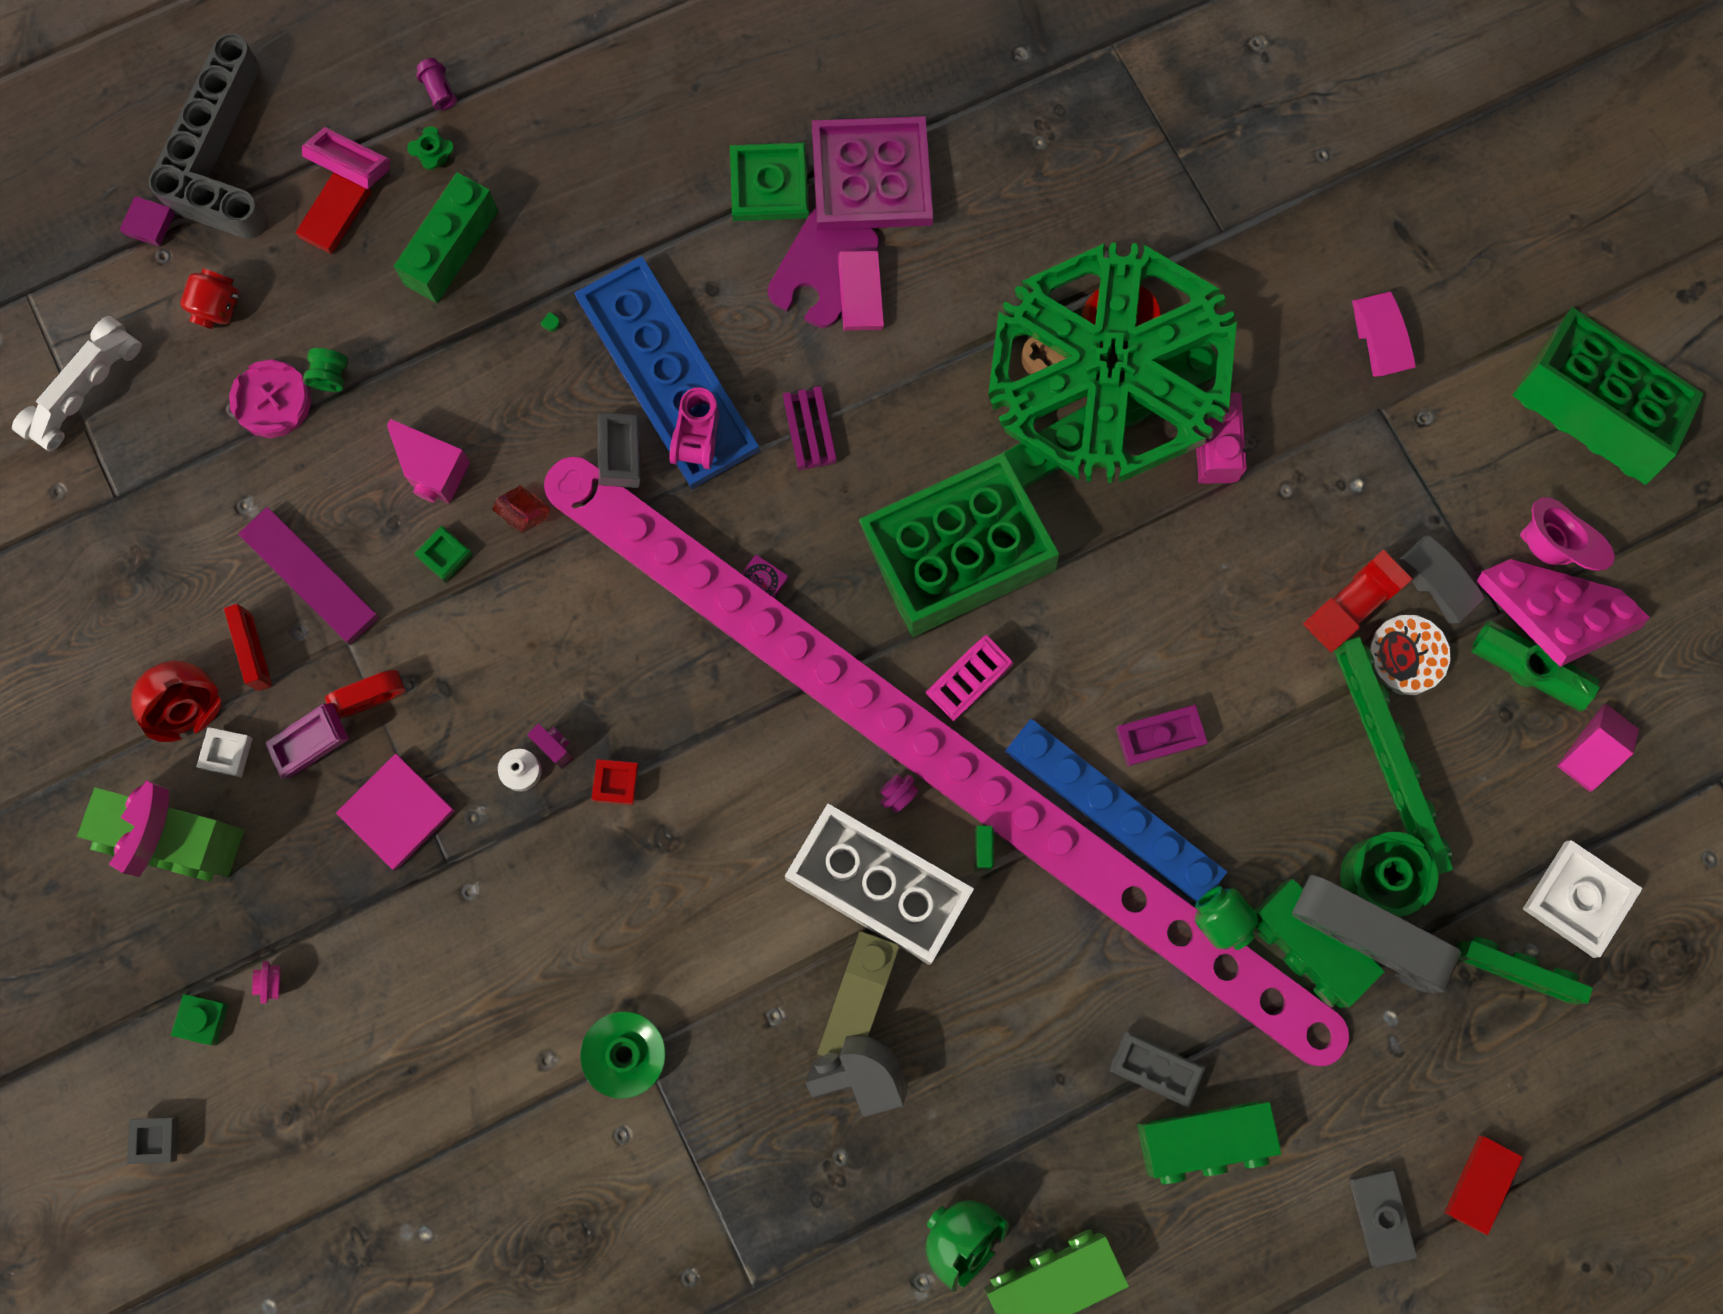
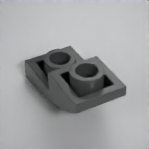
[1399,535,1485,623]

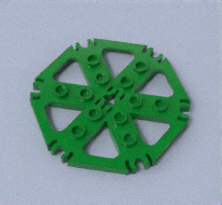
[988,242,1237,483]

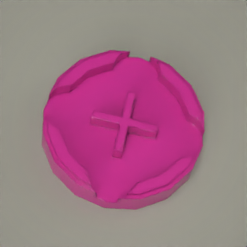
[229,359,312,438]

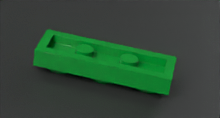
[1456,937,1593,1004]

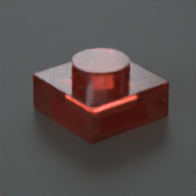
[492,485,551,533]

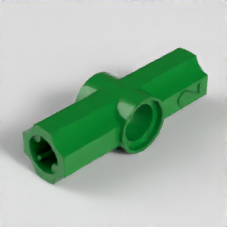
[1471,620,1600,712]

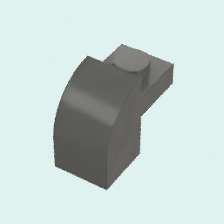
[806,1036,908,1117]

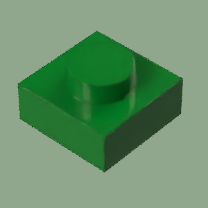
[170,994,229,1046]

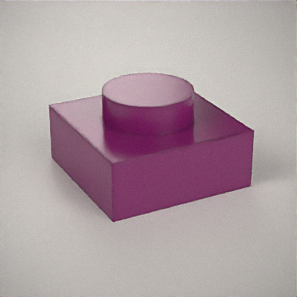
[527,723,573,769]

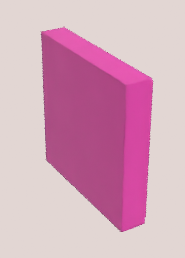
[336,753,455,871]

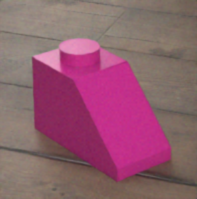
[387,419,470,504]

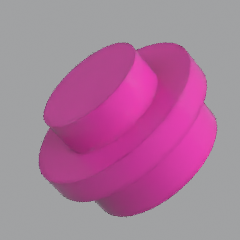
[252,961,281,1004]

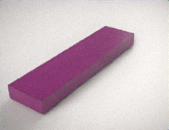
[238,507,379,645]

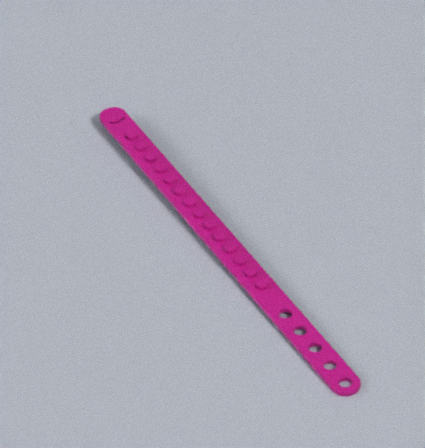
[544,457,1349,1066]

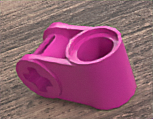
[670,387,719,470]

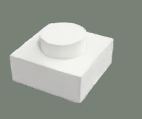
[196,727,253,778]

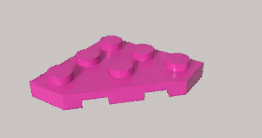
[1476,559,1650,667]

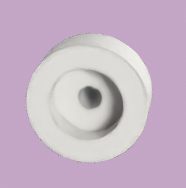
[498,749,542,792]

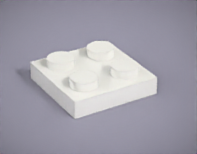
[1523,840,1643,958]

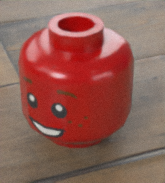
[180,268,240,330]

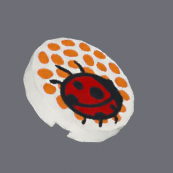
[1367,615,1451,695]

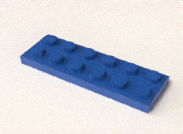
[574,256,760,490]

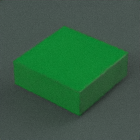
[414,525,473,583]
[974,825,994,871]

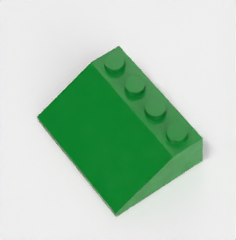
[1512,307,1704,485]
[859,453,1059,638]

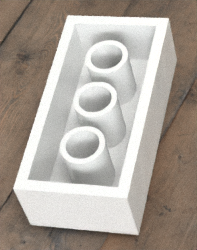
[785,804,974,965]

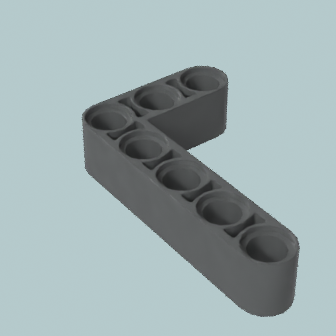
[149,33,267,239]

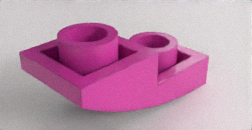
[1352,291,1416,377]
[109,780,169,877]

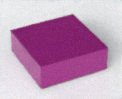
[119,196,175,247]

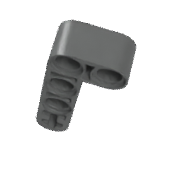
[1292,875,1462,993]

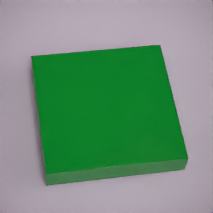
[730,142,809,221]

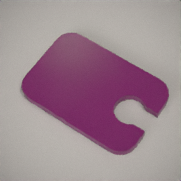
[767,209,879,328]

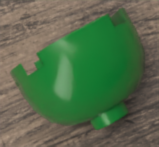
[925,1200,1009,1292]

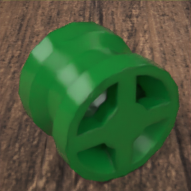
[303,348,348,392]

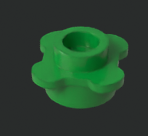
[407,126,454,170]

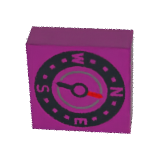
[742,554,789,598]

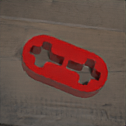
[325,670,406,719]

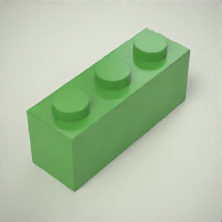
[984,1230,1129,1314]

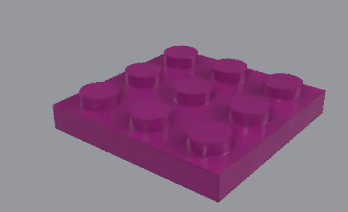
[812,116,933,230]

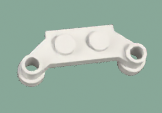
[12,316,142,452]

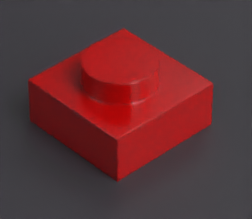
[591,759,639,806]

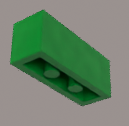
[393,172,499,303]
[1254,879,1385,1008]
[1137,1100,1282,1184]

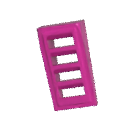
[925,634,1013,722]

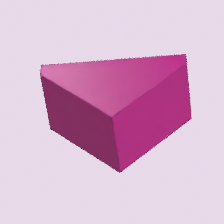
[1557,704,1639,792]

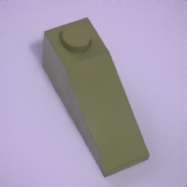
[817,931,900,1056]

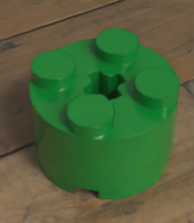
[1340,831,1438,917]

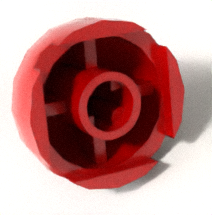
[131,660,221,742]

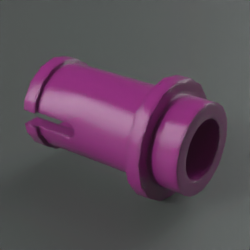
[416,58,457,111]

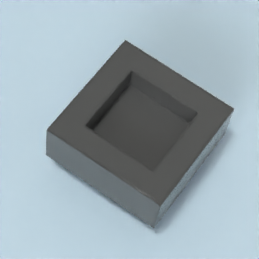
[127,1117,179,1164]

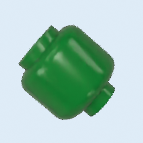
[1194,886,1258,950]

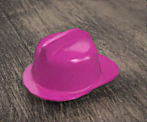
[1520,497,1615,571]

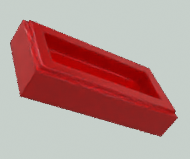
[295,172,371,255]
[223,604,272,691]
[1444,1135,1523,1236]

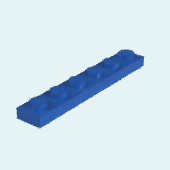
[1005,719,1227,903]

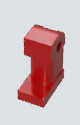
[1302,549,1412,653]

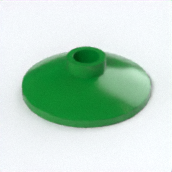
[580,1012,666,1099]

